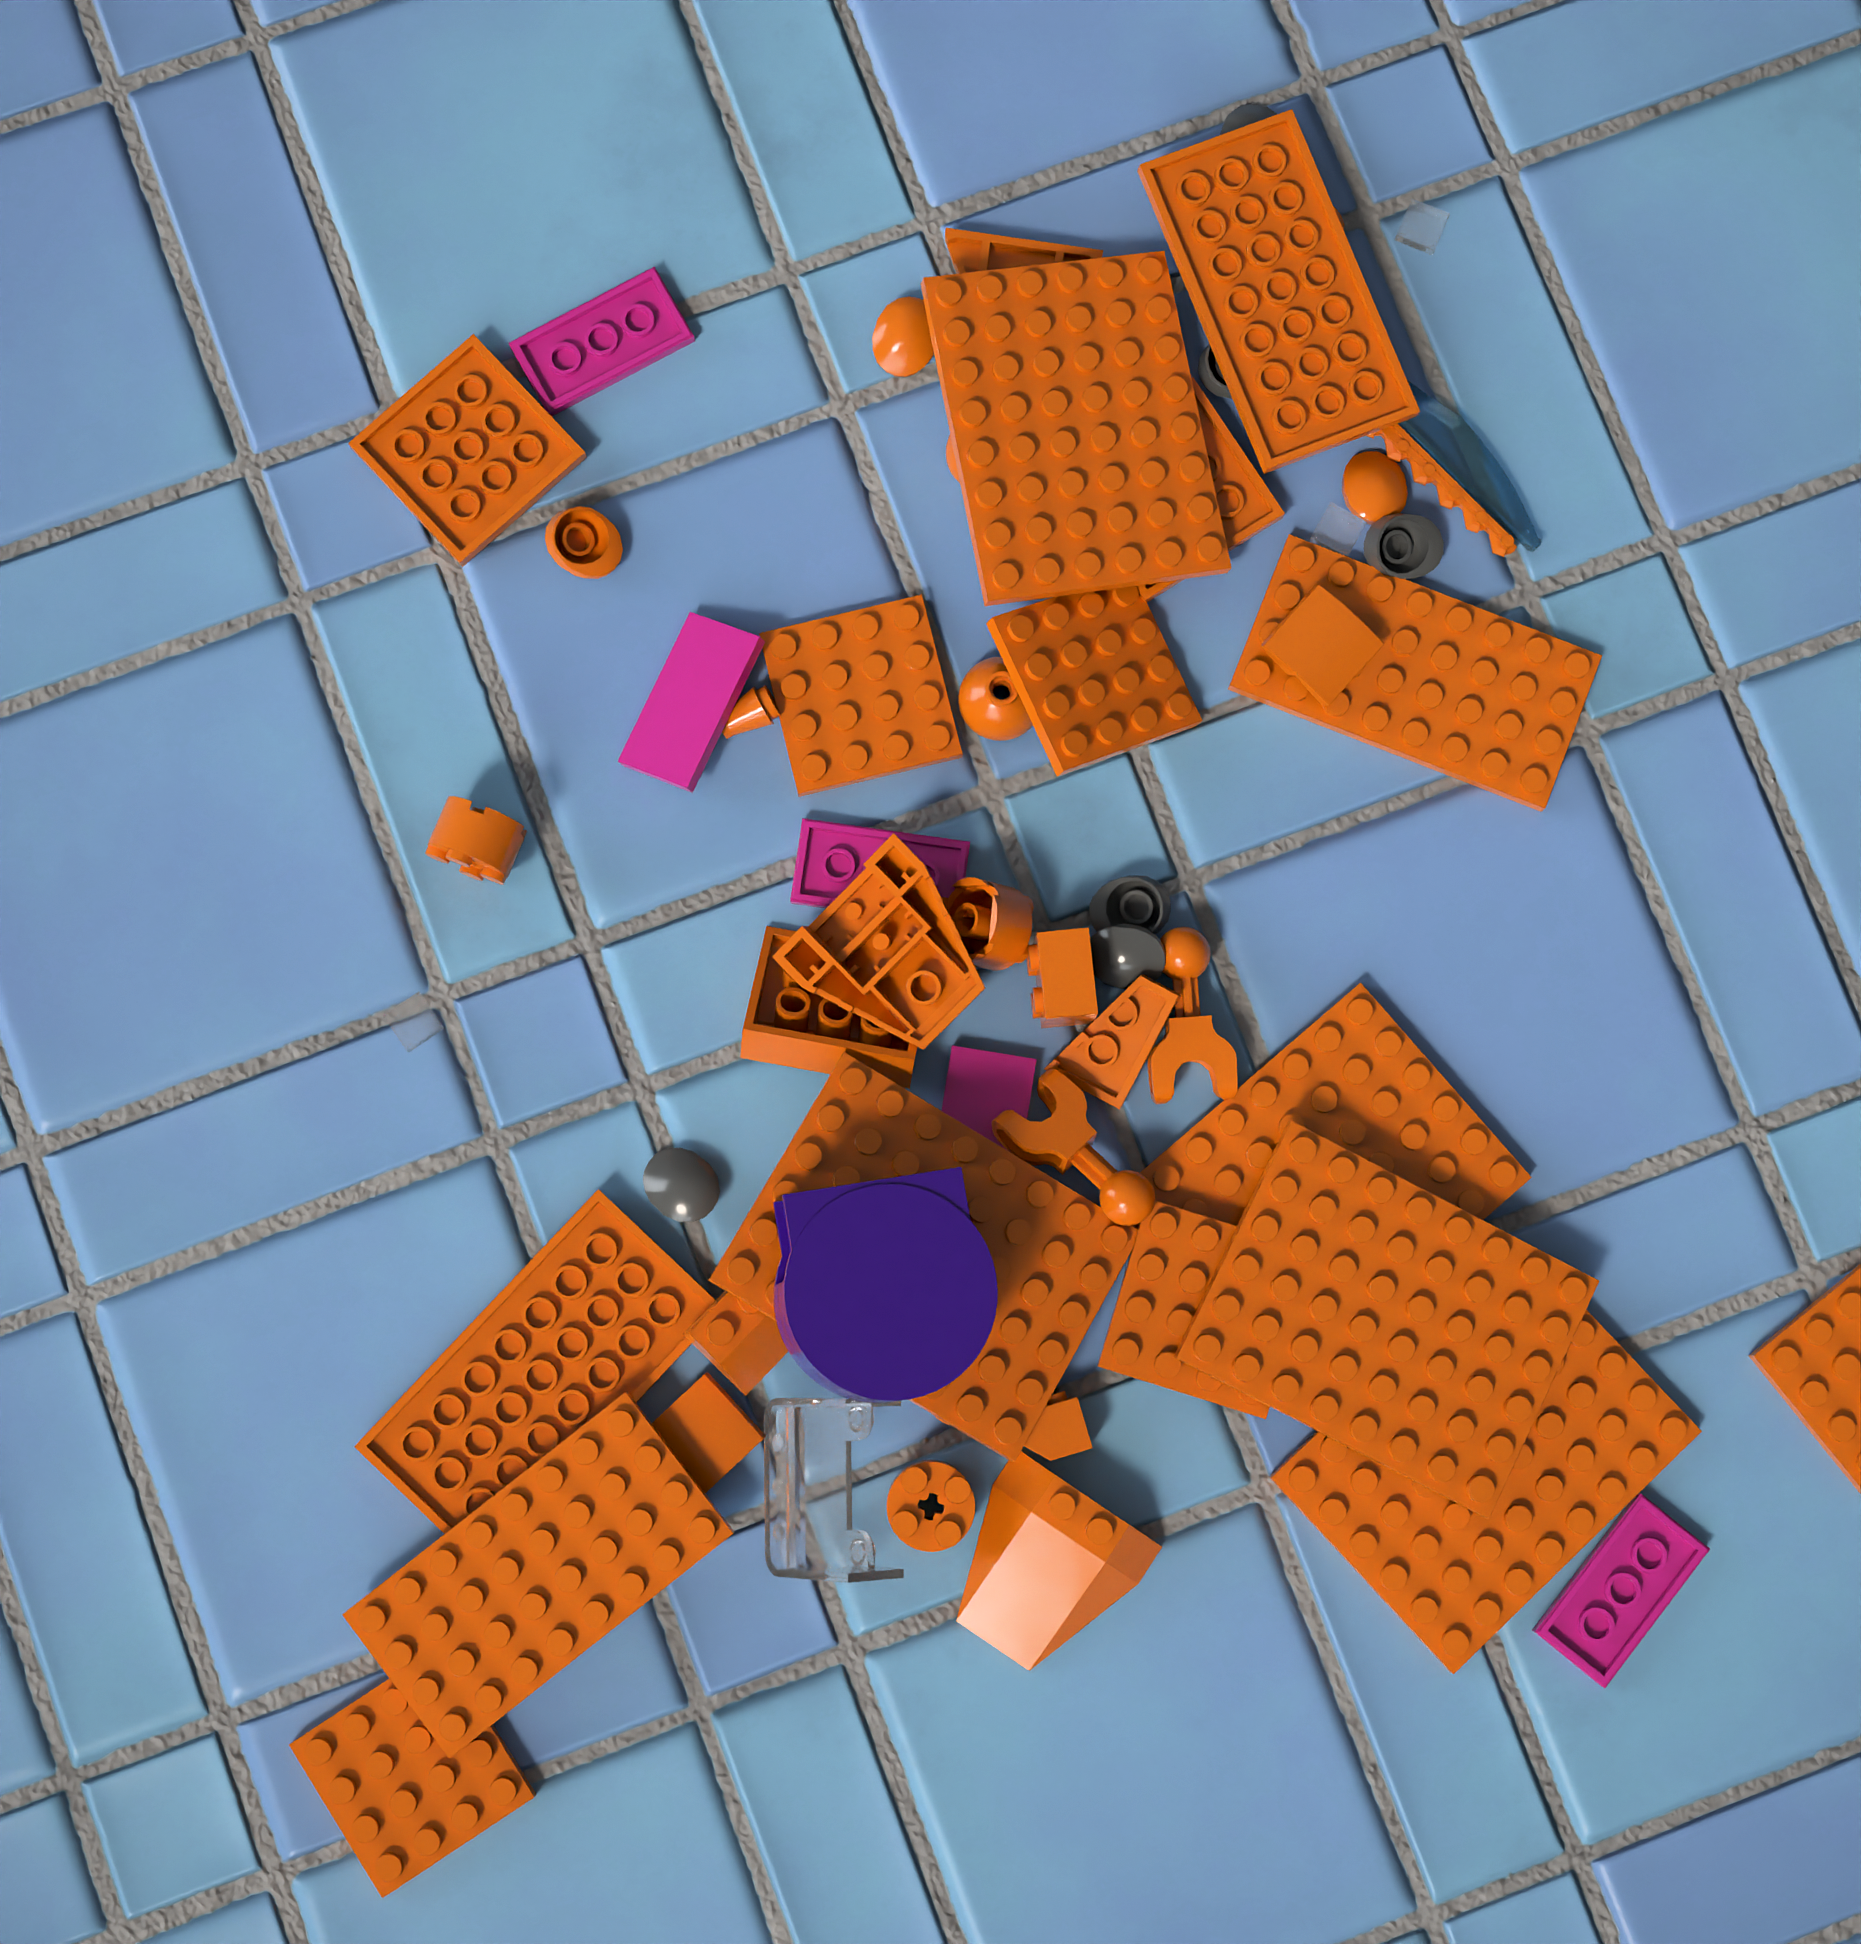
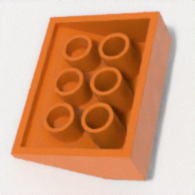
[740,926,917,1089]

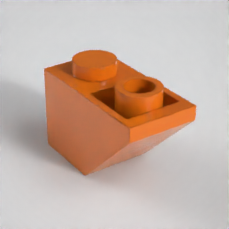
[1024,1390,1093,1461]

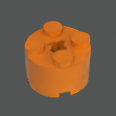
[425,796,527,885]
[942,877,1034,971]
[887,1460,975,1552]

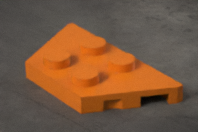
[945,228,1103,274]

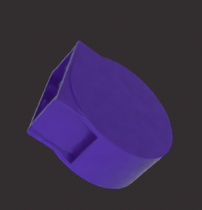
[773,1167,998,1403]

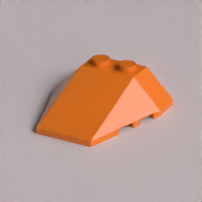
[772,833,986,1050]
[956,1451,1162,1671]

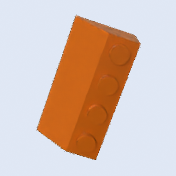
[683,1291,788,1396]

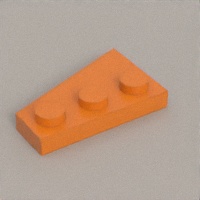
[1044,974,1180,1110]

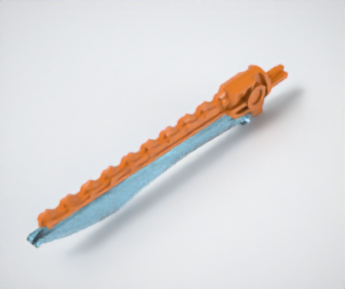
[1366,380,1541,557]

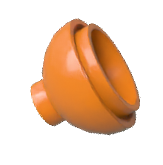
[958,657,1033,741]

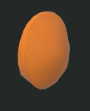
[872,296,934,377]
[1342,451,1408,525]
[545,506,623,579]

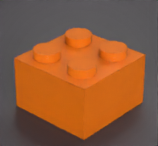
[1026,927,1098,1029]

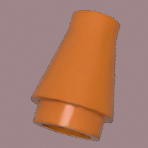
[722,685,781,739]

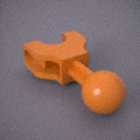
[1147,926,1238,1104]
[992,1069,1155,1226]

